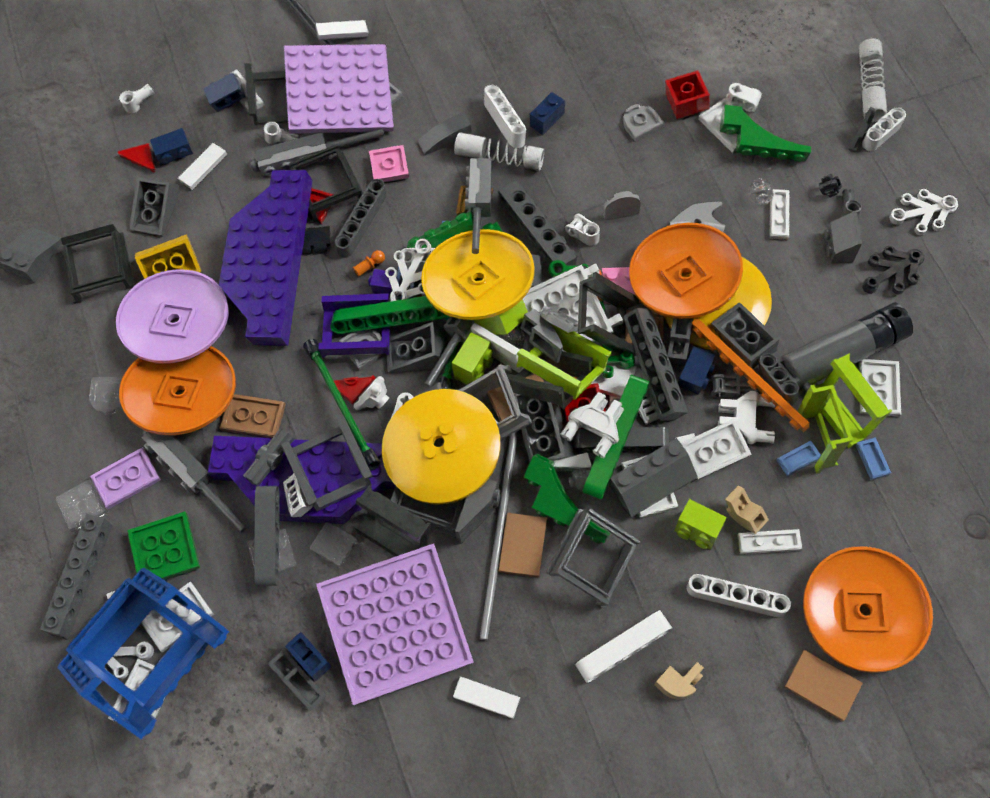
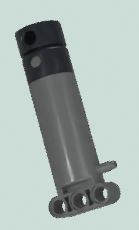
[758,302,913,406]

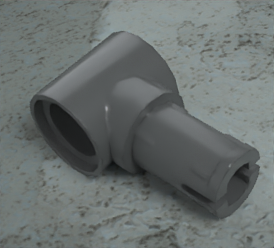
[842,188,862,218]

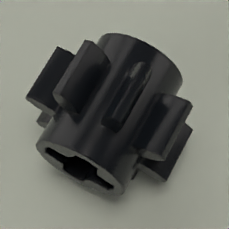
[819,174,842,198]

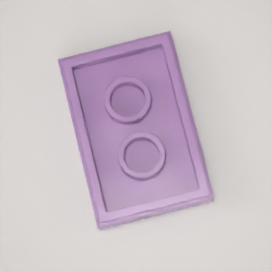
[90,447,161,509]

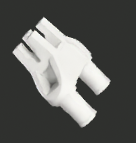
[718,391,775,444]
[560,392,624,458]

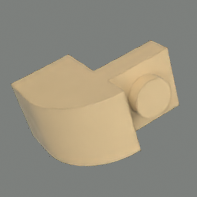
[725,486,769,534]
[655,662,703,700]

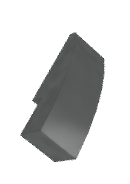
[418,112,472,155]
[521,309,563,363]
[668,318,694,366]
[268,648,326,711]

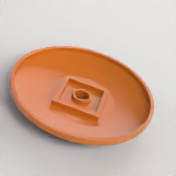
[629,223,743,319]
[119,346,236,435]
[803,546,933,673]

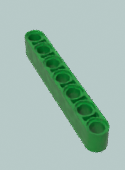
[331,296,451,334]
[583,374,650,500]

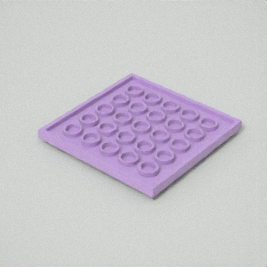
[284,44,394,134]
[316,544,474,705]

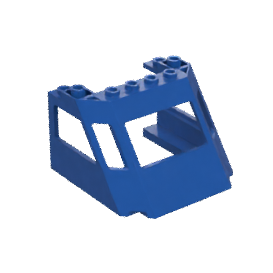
[57,567,229,740]

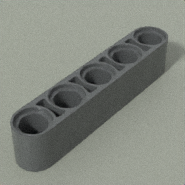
[335,179,387,258]
[573,427,669,453]
[254,486,279,586]

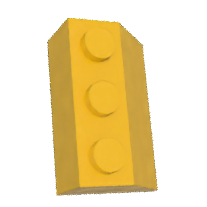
[135,234,201,279]

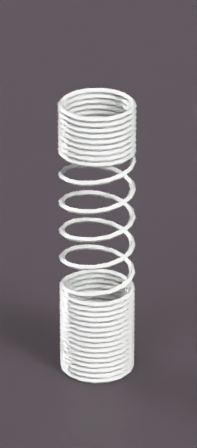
[859,38,887,122]
[454,133,544,171]

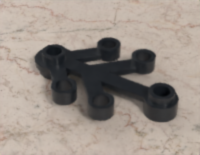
[862,246,925,294]

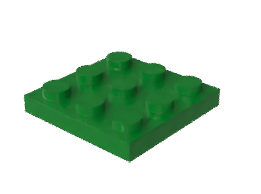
[127,511,200,580]

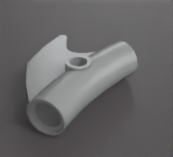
[668,202,725,232]

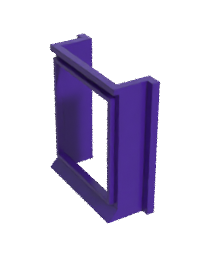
[318,294,390,358]

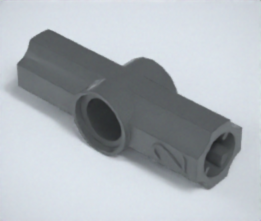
[243,429,294,486]

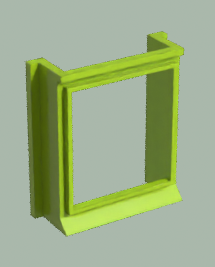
[516,323,612,399]
[815,353,892,449]
[797,385,853,474]

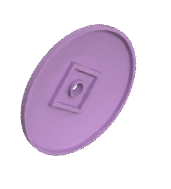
[116,270,229,363]

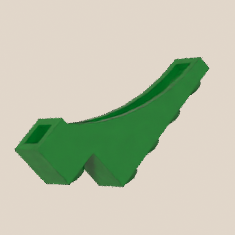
[720,105,811,162]
[407,211,503,248]
[524,454,611,544]

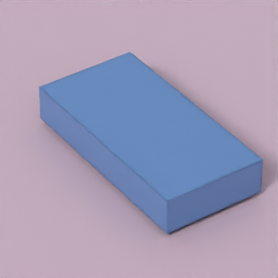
[856,437,891,480]
[776,441,821,477]

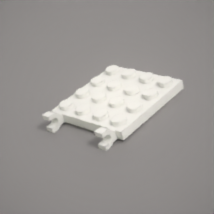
[523,264,623,352]

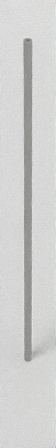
[480,260,543,641]

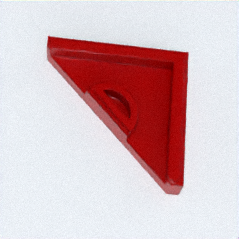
[117,143,156,173]
[310,188,334,224]
[333,375,376,404]

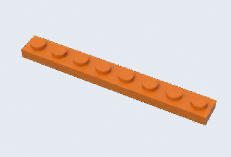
[692,318,809,432]

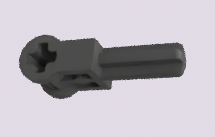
[710,374,761,398]

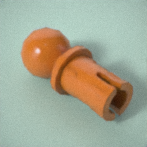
[353,250,385,277]

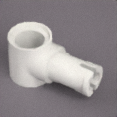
[120,84,154,114]
[264,122,299,145]

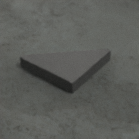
[849,106,876,152]

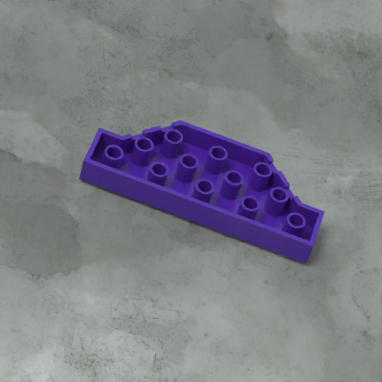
[219,170,313,346]
[208,435,396,524]

